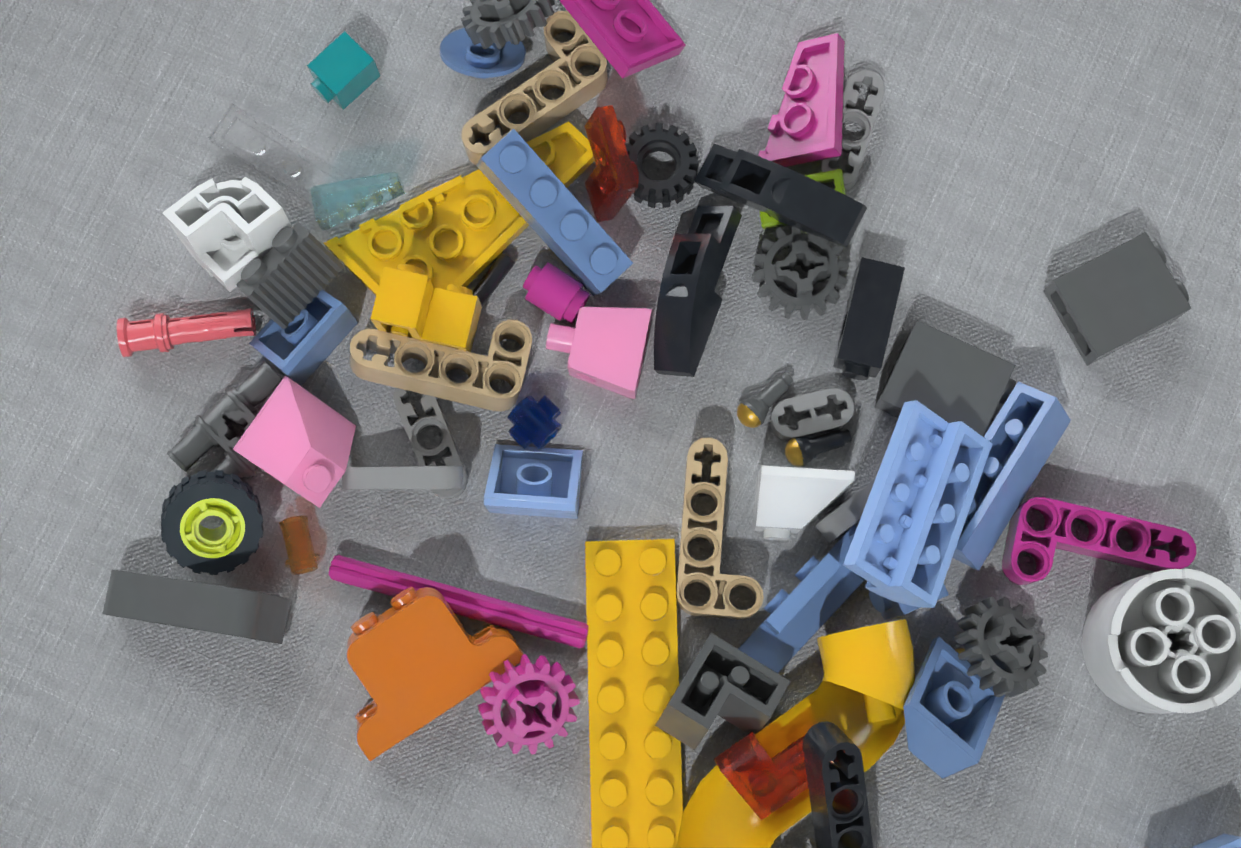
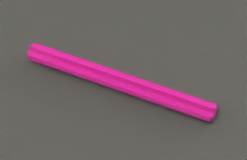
[328,555,588,648]

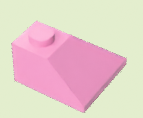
[233,376,356,508]

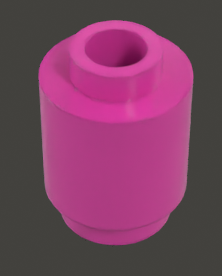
[523,262,591,324]

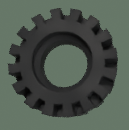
[620,123,698,208]

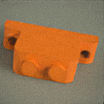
[347,587,524,761]

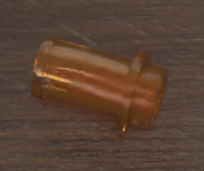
[279,516,320,575]

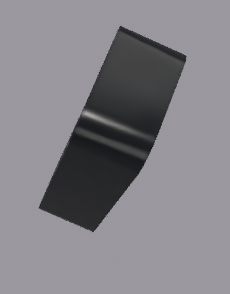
[803,721,873,848]

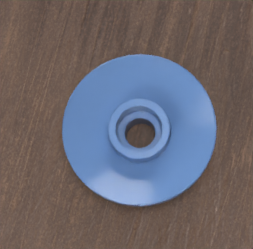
[440,28,526,79]

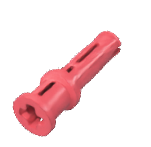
[117,308,256,357]

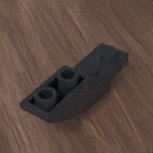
[694,144,867,248]
[654,206,742,377]

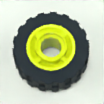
[161,470,264,575]

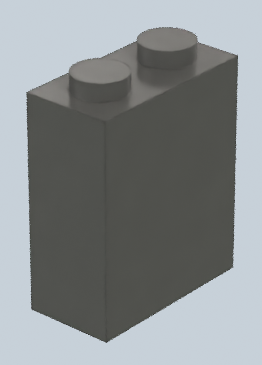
[1043,232,1191,366]
[875,320,1016,437]

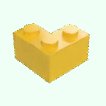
[370,264,482,352]

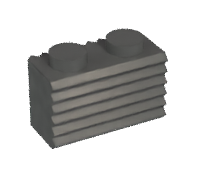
[236,222,344,329]

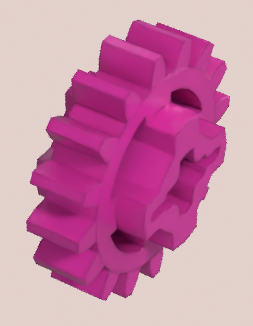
[478,654,580,755]

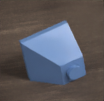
[903,636,1005,779]

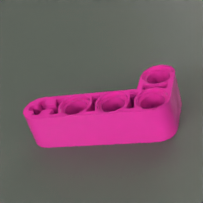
[1002,497,1196,585]

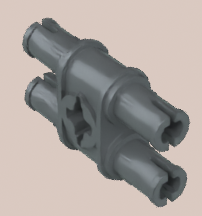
[167,362,282,480]

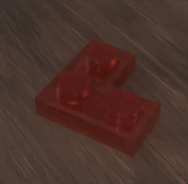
[584,105,639,222]
[714,732,834,820]

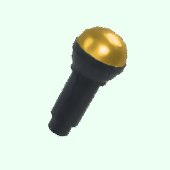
[785,429,852,467]

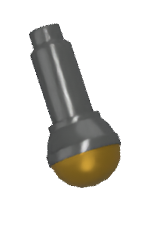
[737,372,793,428]

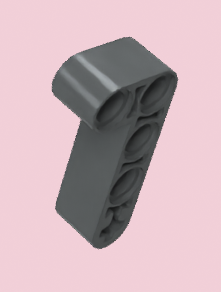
[102,570,291,644]

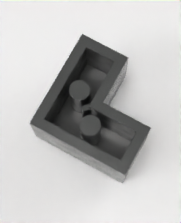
[655,633,791,750]

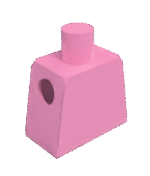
[546,307,652,399]

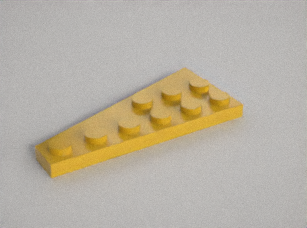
[323,121,600,296]

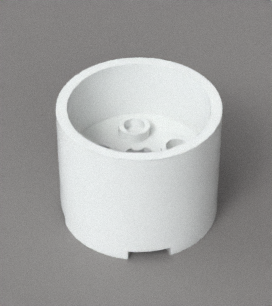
[1082,568,1241,714]

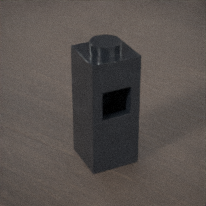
[833,257,905,380]

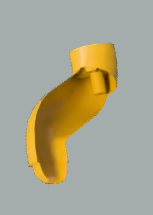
[676,619,915,848]

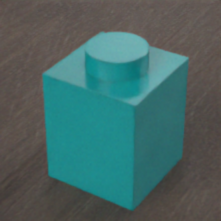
[307,31,381,110]

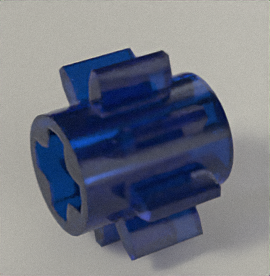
[507,395,562,450]

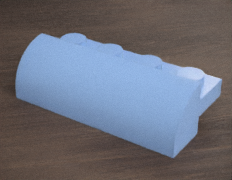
[843,400,993,608]

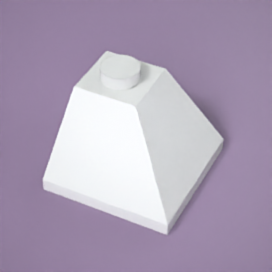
[753,465,855,540]

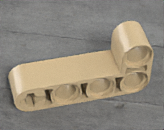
[462,11,608,165]
[350,320,532,412]
[676,437,764,620]

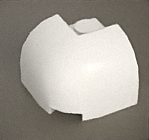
[163,177,291,292]

